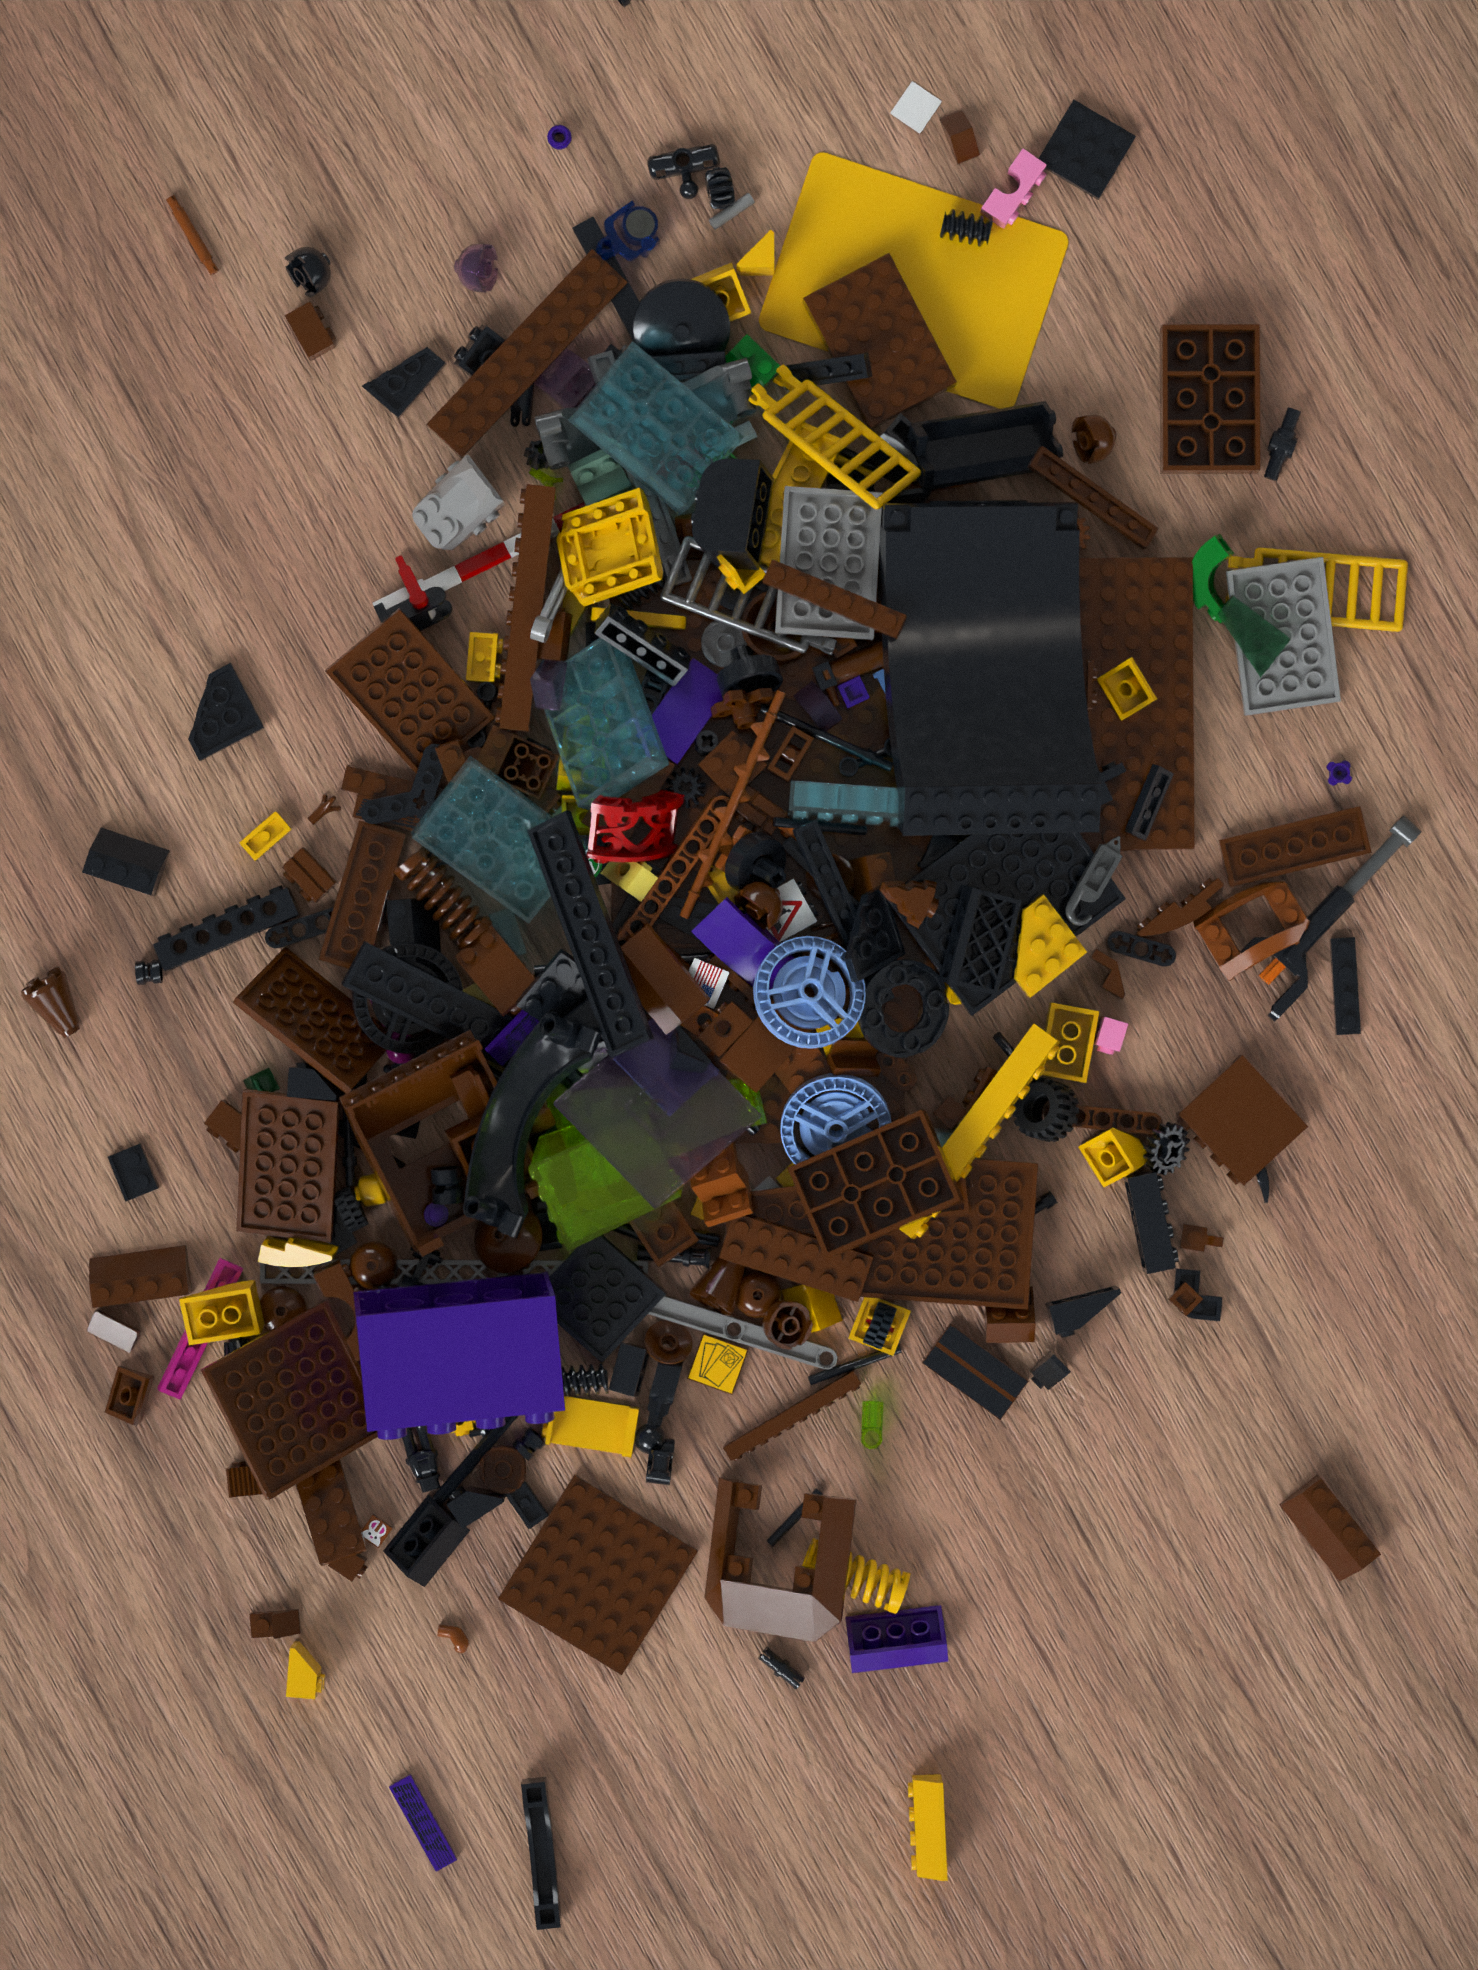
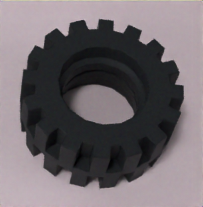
[334,1186,369,1233]

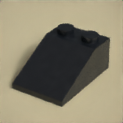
[1045,1285,1121,1338]

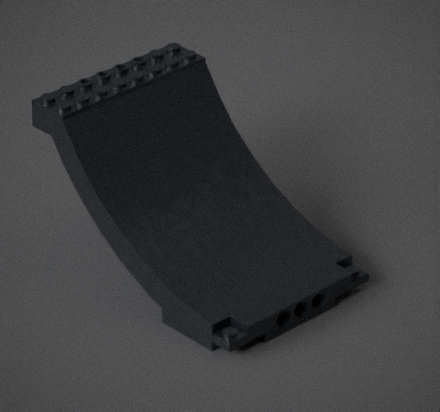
[878,500,1102,836]

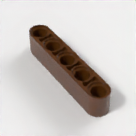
[1042,1104,1163,1134]

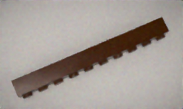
[723,1370,861,1461]

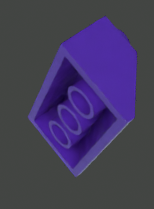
[845,1605,948,1673]

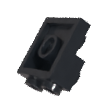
[453,324,505,377]

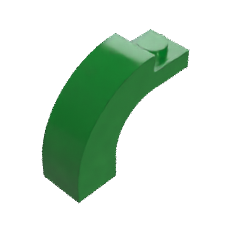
[1192,534,1234,623]

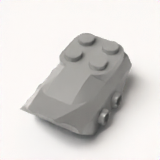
[412,454,505,550]

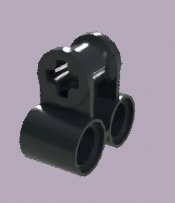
[645,1438,675,1485]

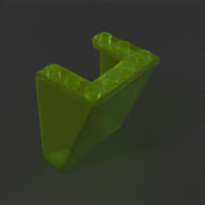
[529,1101,684,1251]

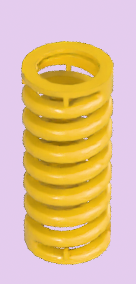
[802,1538,910,1614]

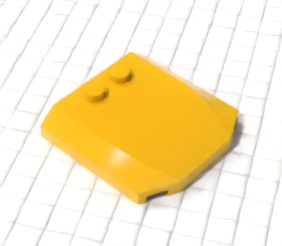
[556,487,663,606]

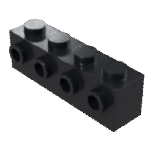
[594,603,690,686]

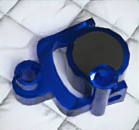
[596,201,660,261]

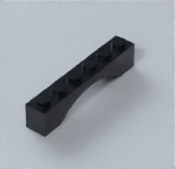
[521,1777,562,1930]

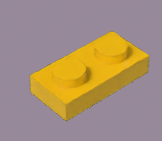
[239,811,292,861]

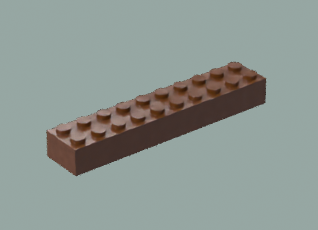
[495,484,556,731]

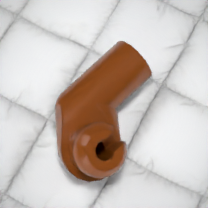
[437,1624,469,1653]

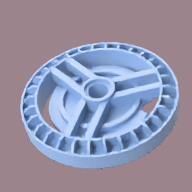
[753,936,866,1049]
[780,1073,891,1164]

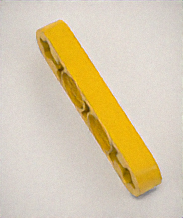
[591,607,687,630]

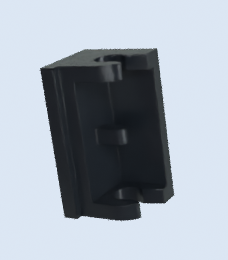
[608,1343,650,1397]

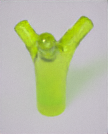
[529,468,563,500]

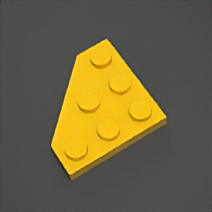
[1014,894,1087,998]

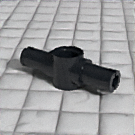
[1264,407,1301,481]

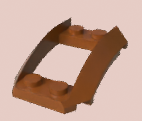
[1193,881,1310,981]

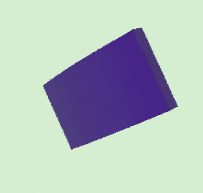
[637,658,723,765]
[691,897,795,990]

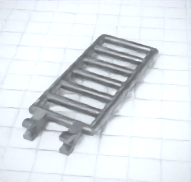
[660,536,837,655]

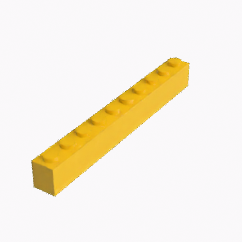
[900,1024,1060,1239]

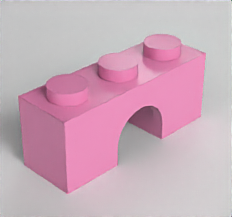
[980,149,1047,229]

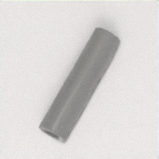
[708,193,755,230]

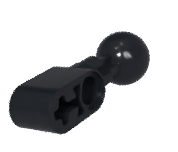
[635,1361,684,1454]

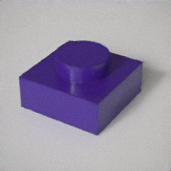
[837,676,870,709]

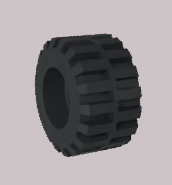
[1012,1077,1079,1142]

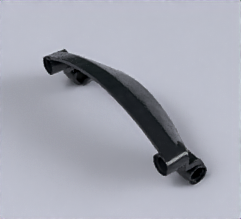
[463,1013,602,1238]

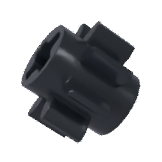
[524,440,549,470]

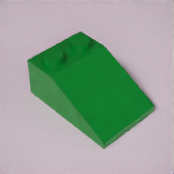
[726,334,780,424]

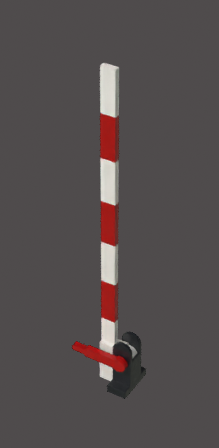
[373,421,757,631]

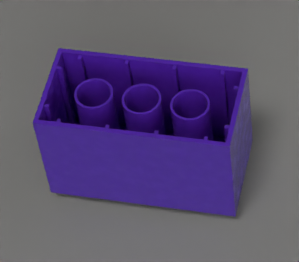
[353,1272,565,1440]

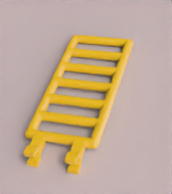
[748,364,921,510]
[1225,547,1408,632]

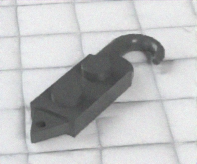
[1066,836,1123,926]

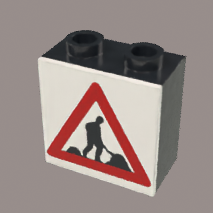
[766,879,819,942]

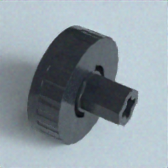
[717,644,783,700]
[725,832,786,892]

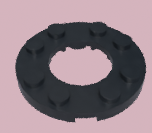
[858,959,950,1058]

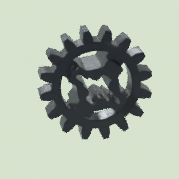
[1143,1122,1190,1175]

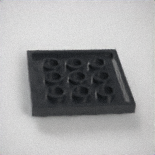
[549,1228,667,1363]

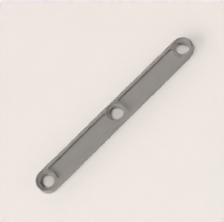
[648,1296,837,1370]

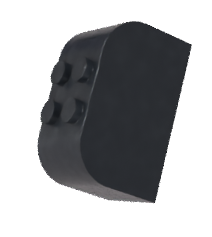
[691,458,774,570]

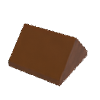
[105,1366,154,1426]

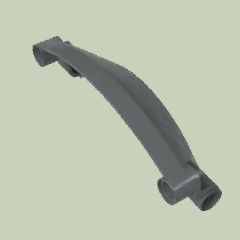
[535,358,757,470]

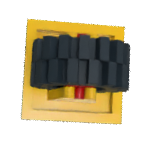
[848,1297,911,1356]

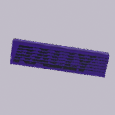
[485,1010,539,1066]
[389,1774,458,1872]

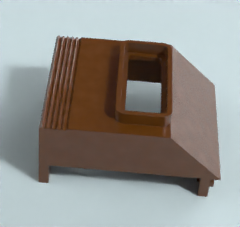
[339,1030,553,1257]

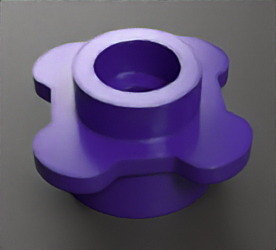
[1326,760,1352,786]

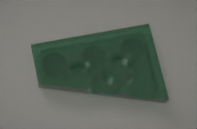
[1217,594,1291,678]

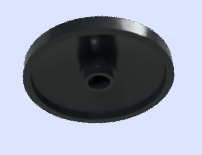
[633,278,730,356]

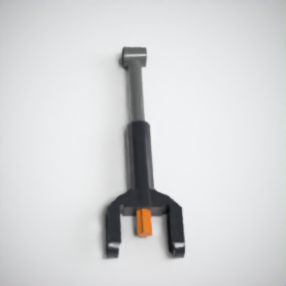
[1240,815,1422,1022]

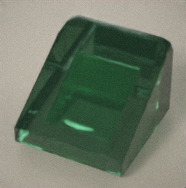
[243,1067,280,1092]

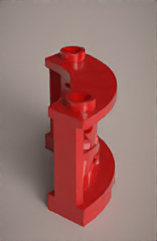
[586,790,684,864]

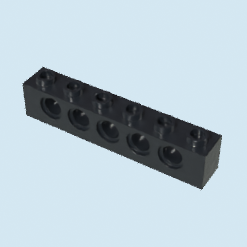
[153,885,301,971]

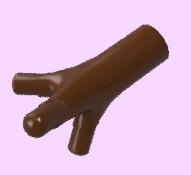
[307,794,341,825]

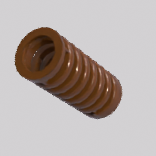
[393,844,493,951]

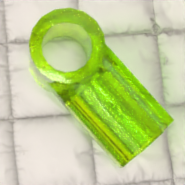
[860,1401,884,1449]

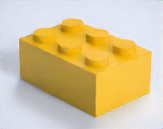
[1042,1003,1099,1083]

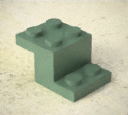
[567,445,633,506]

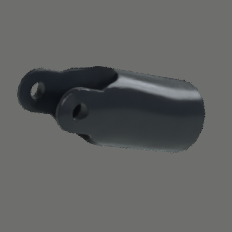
[510,382,535,427]

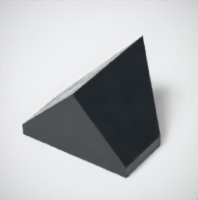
[669,1025,711,1073]

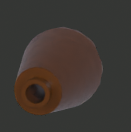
[690,1257,746,1316]

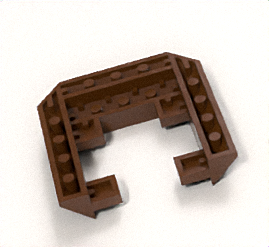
[704,1477,857,1642]

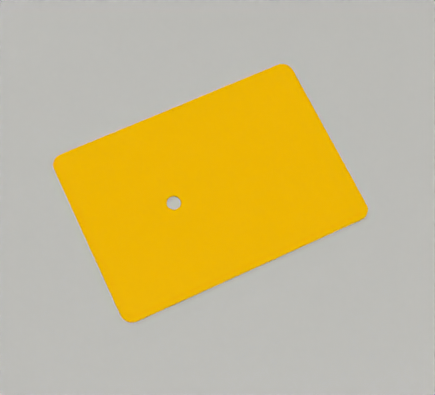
[759,152,1068,409]

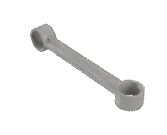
[530,568,568,643]

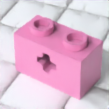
[1093,1017,1128,1055]

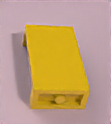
[541,1396,639,1458]

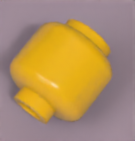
[354,1174,388,1207]

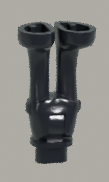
[402,1426,441,1493]

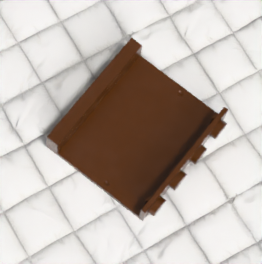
[1176,1055,1308,1186]

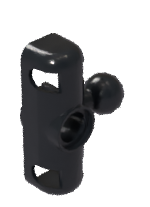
[647,144,720,199]

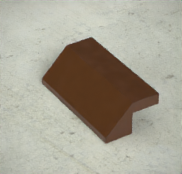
[620,923,710,1034]

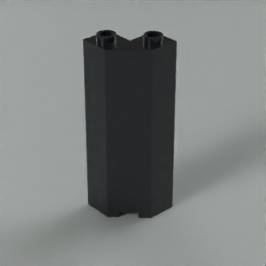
[908,401,1063,491]

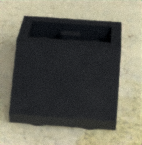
[868,413,917,482]

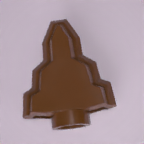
[879,879,939,928]

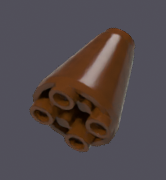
[21,967,80,1038]

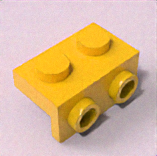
[466,632,503,683]

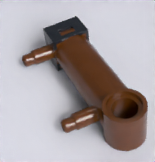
[812,640,884,707]

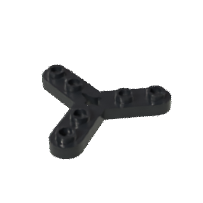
[361,743,465,850]

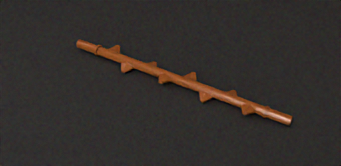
[680,690,786,919]

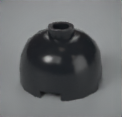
[285,247,331,297]

